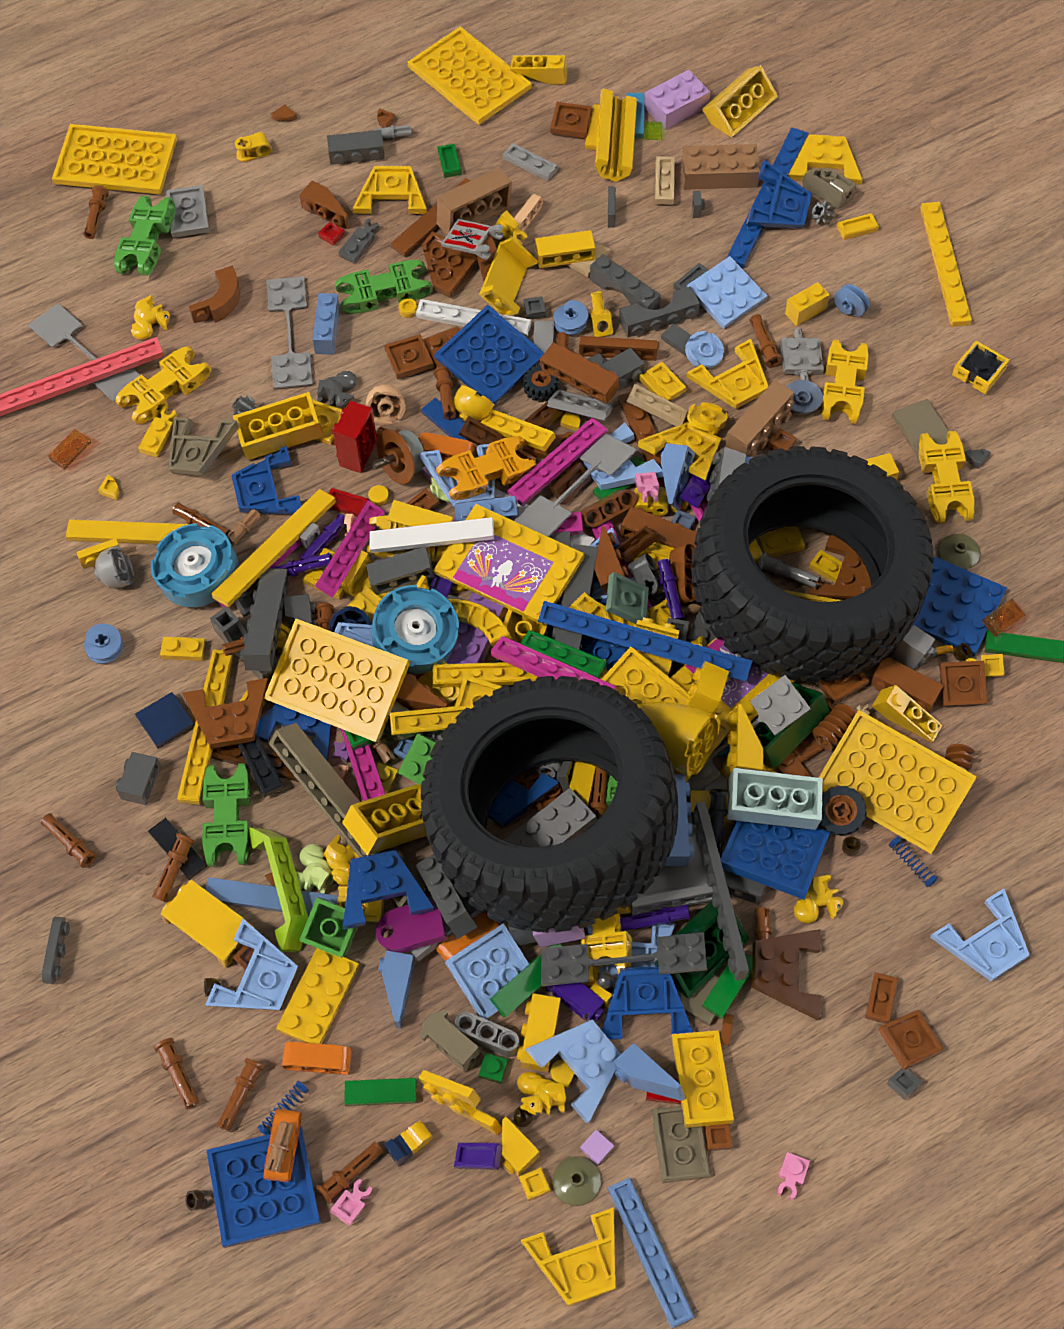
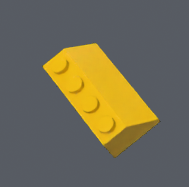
[702,65,778,137]

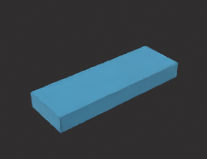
[627,93,645,138]

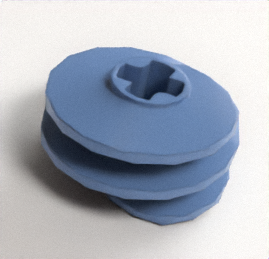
[834,284,870,316]
[554,300,588,335]
[84,624,123,664]

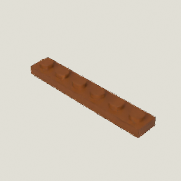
[618,392,666,488]

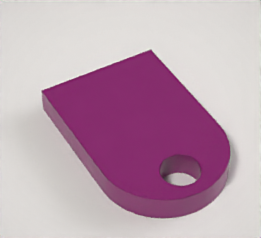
[376,898,447,953]

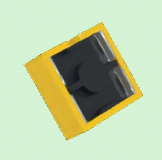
[952,341,1009,395]

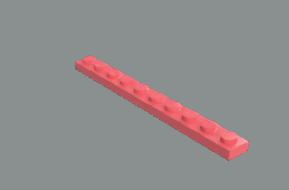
[0,337,164,416]

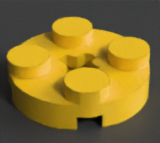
[687,402,728,434]

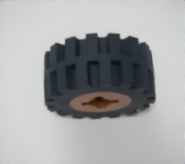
[523,364,559,402]

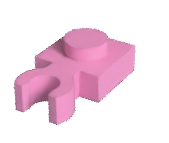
[635,472,659,503]
[777,1152,810,1200]
[330,1179,372,1226]

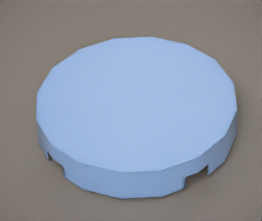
[685,331,724,369]

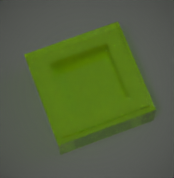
[644,121,662,140]

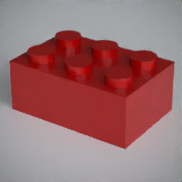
[332,401,377,473]

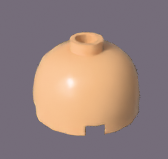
[365,384,406,425]

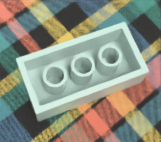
[727,768,822,830]

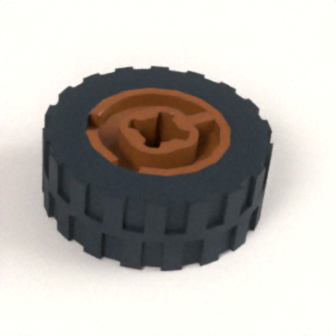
[820,785,867,836]

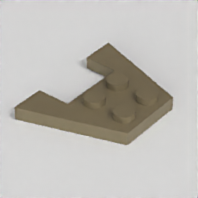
[168,417,241,475]

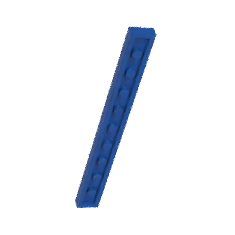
[726,127,809,269]
[538,601,752,682]

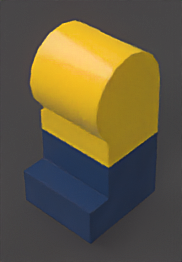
[384,1121,433,1167]

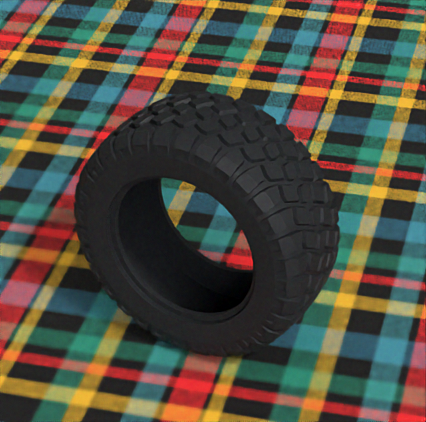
[692,446,934,682]
[420,676,679,933]

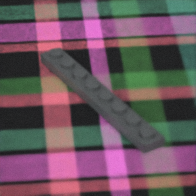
[691,802,749,980]

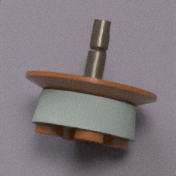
[373,429,424,484]

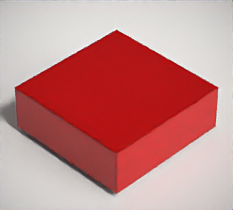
[318,222,345,246]

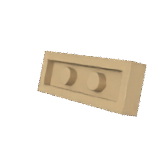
[655,156,674,204]
[627,384,688,426]

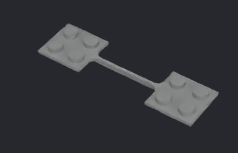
[266,276,313,389]
[28,303,140,403]
[514,433,637,537]
[686,675,811,801]

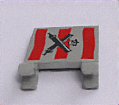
[441,219,504,260]

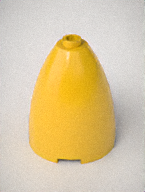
[637,702,720,777]

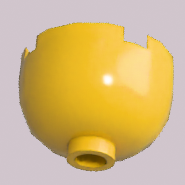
[454,385,494,421]

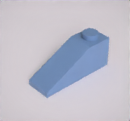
[661,443,695,510]
[379,951,415,1029]
[613,1043,686,1101]

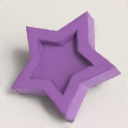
[332,742,349,763]

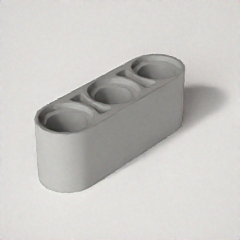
[455,1012,519,1057]

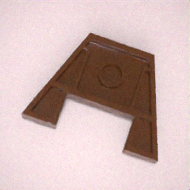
[752,929,821,1020]

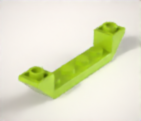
[248,827,308,952]

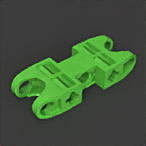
[114,195,175,276]
[335,260,433,314]
[202,763,251,867]

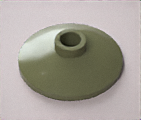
[938,534,980,570]
[552,1156,601,1206]

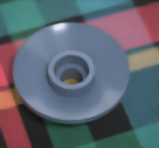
[787,380,823,414]

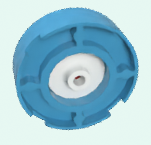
[151,523,239,607]
[371,585,459,674]

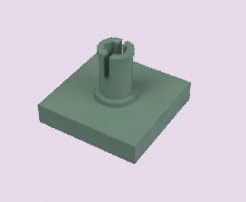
[606,572,649,624]

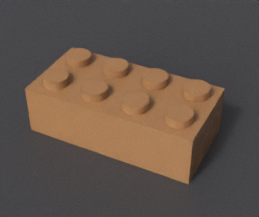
[682,144,760,190]
[436,168,512,235]
[725,380,794,457]

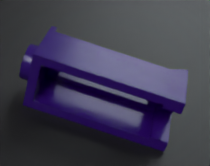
[546,982,605,1022]

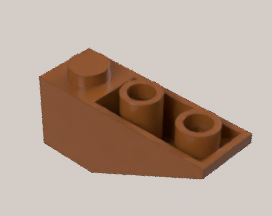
[299,180,349,229]
[594,526,629,595]
[395,672,449,711]

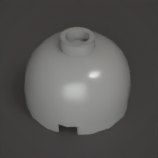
[94,546,134,589]

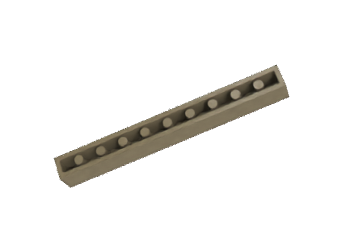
[269,723,427,907]

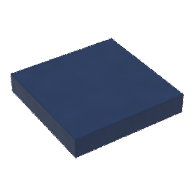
[135,692,195,749]

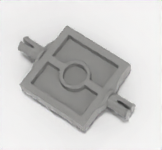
[780,328,824,381]

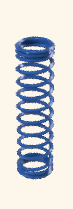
[888,836,938,887]
[257,1081,309,1135]

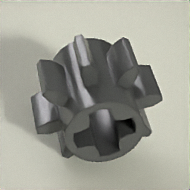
[812,201,835,225]
[232,395,256,415]

